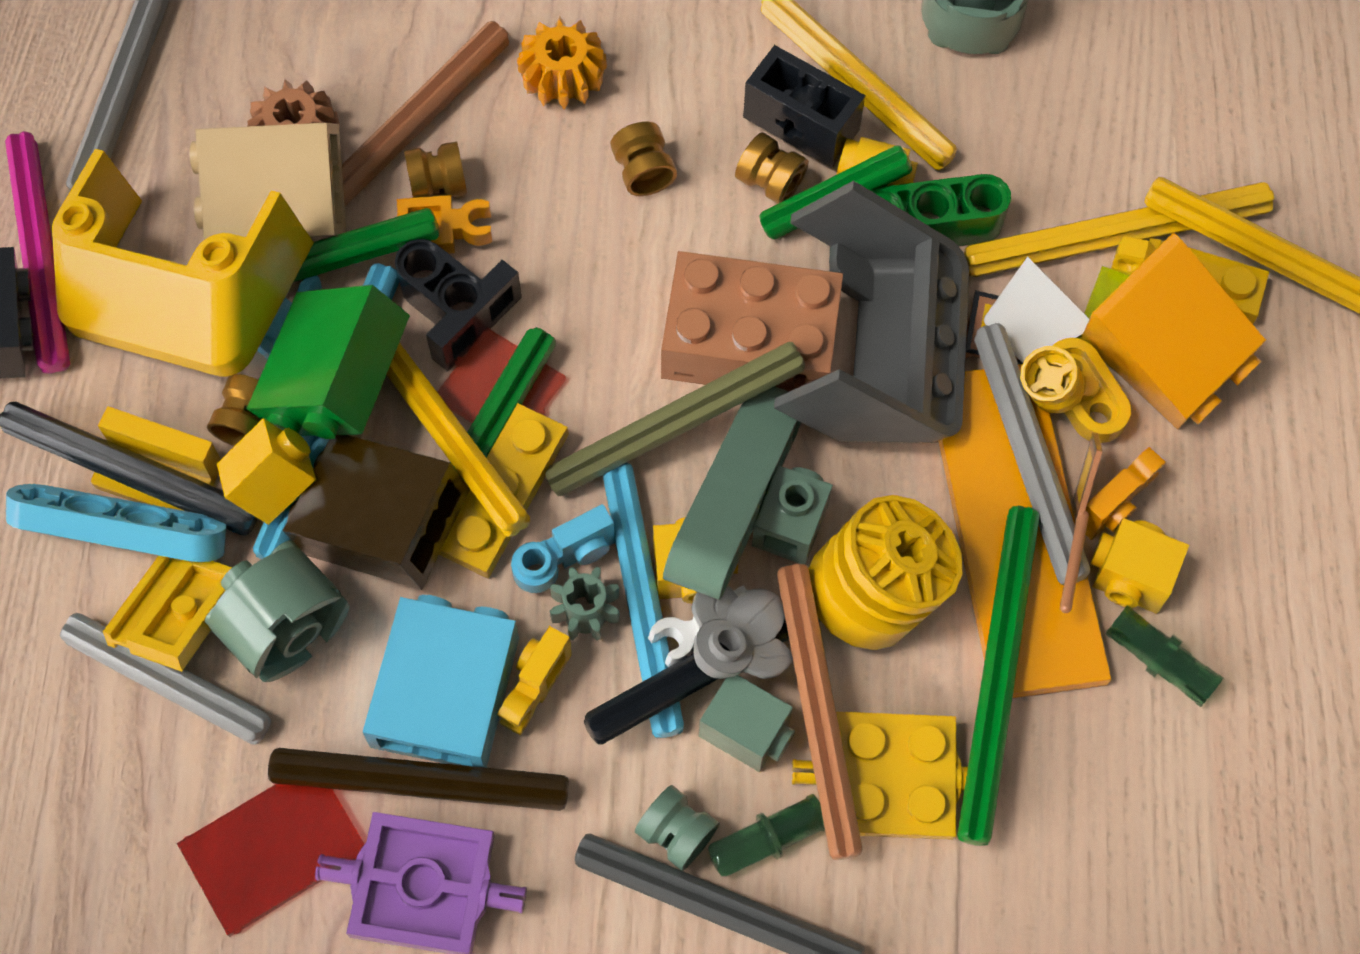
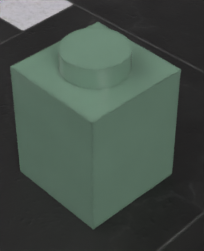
[699,675,796,772]

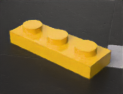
[439,403,569,579]

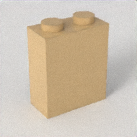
[190,123,346,240]

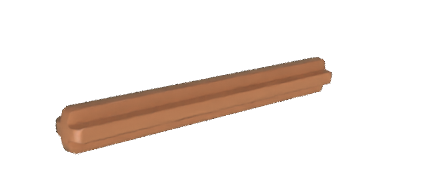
[342,21,510,206]
[777,564,863,860]

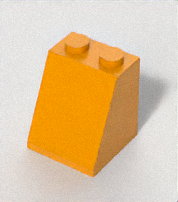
[1081,232,1266,429]

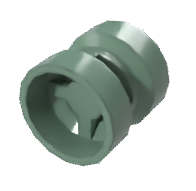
[635,785,720,871]

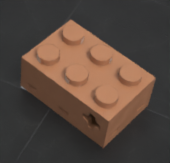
[661,251,843,391]

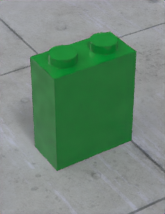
[247,285,410,439]

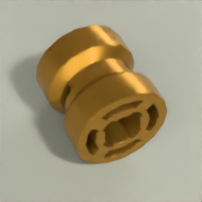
[610,121,677,196]
[735,132,809,204]
[404,141,467,198]
[207,374,262,446]

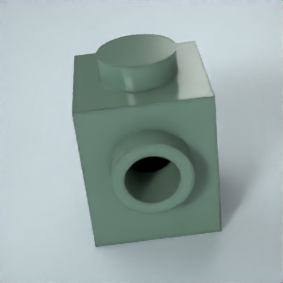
[752,465,833,565]

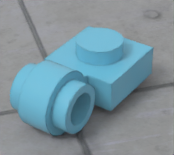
[511,504,615,593]

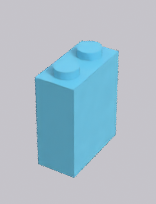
[362,595,519,768]

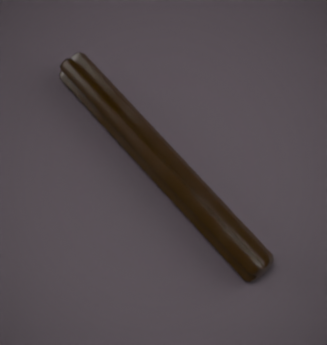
[268,748,569,811]

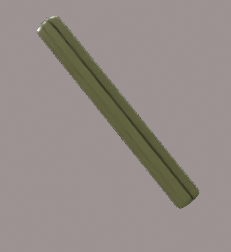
[545,342,805,496]

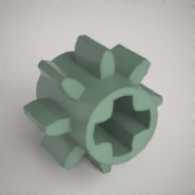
[550,567,619,641]

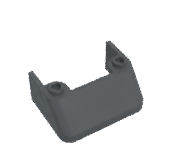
[774,181,969,443]

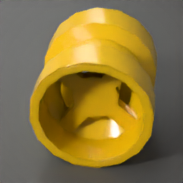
[1020,346,1086,413]

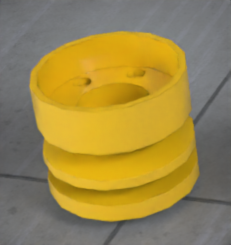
[808,495,963,650]

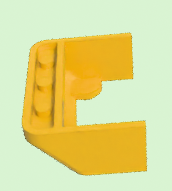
[52,149,314,377]

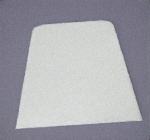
[984,256,1089,362]

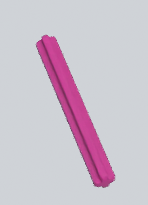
[5,131,70,374]

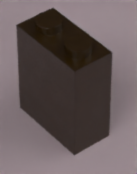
[283,435,470,590]

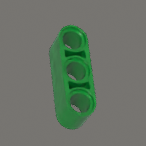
[870,174,1011,246]

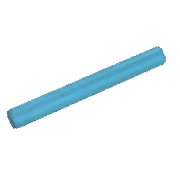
[603,463,684,738]

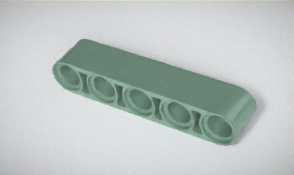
[663,386,802,600]

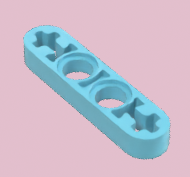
[6,484,226,562]

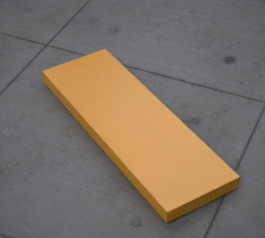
[939,364,1111,698]

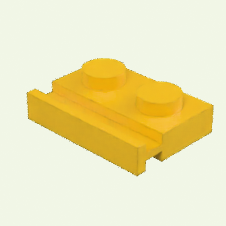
[103,555,232,672]

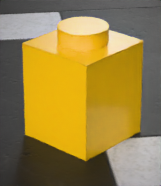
[217,418,316,525]

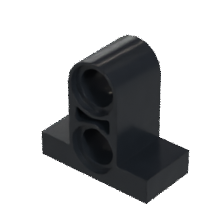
[395,239,522,372]

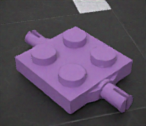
[315,812,527,954]

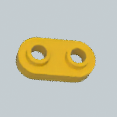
[1050,338,1131,443]

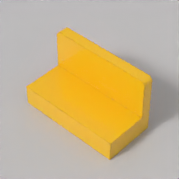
[91,406,221,511]

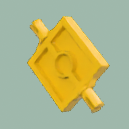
[792,711,968,840]

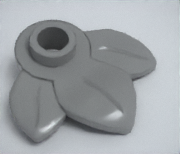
[691,585,793,679]

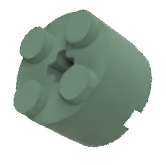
[921,0,1029,54]
[205,540,349,682]

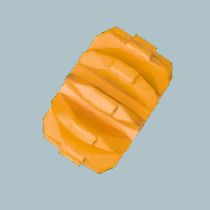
[517,16,607,110]

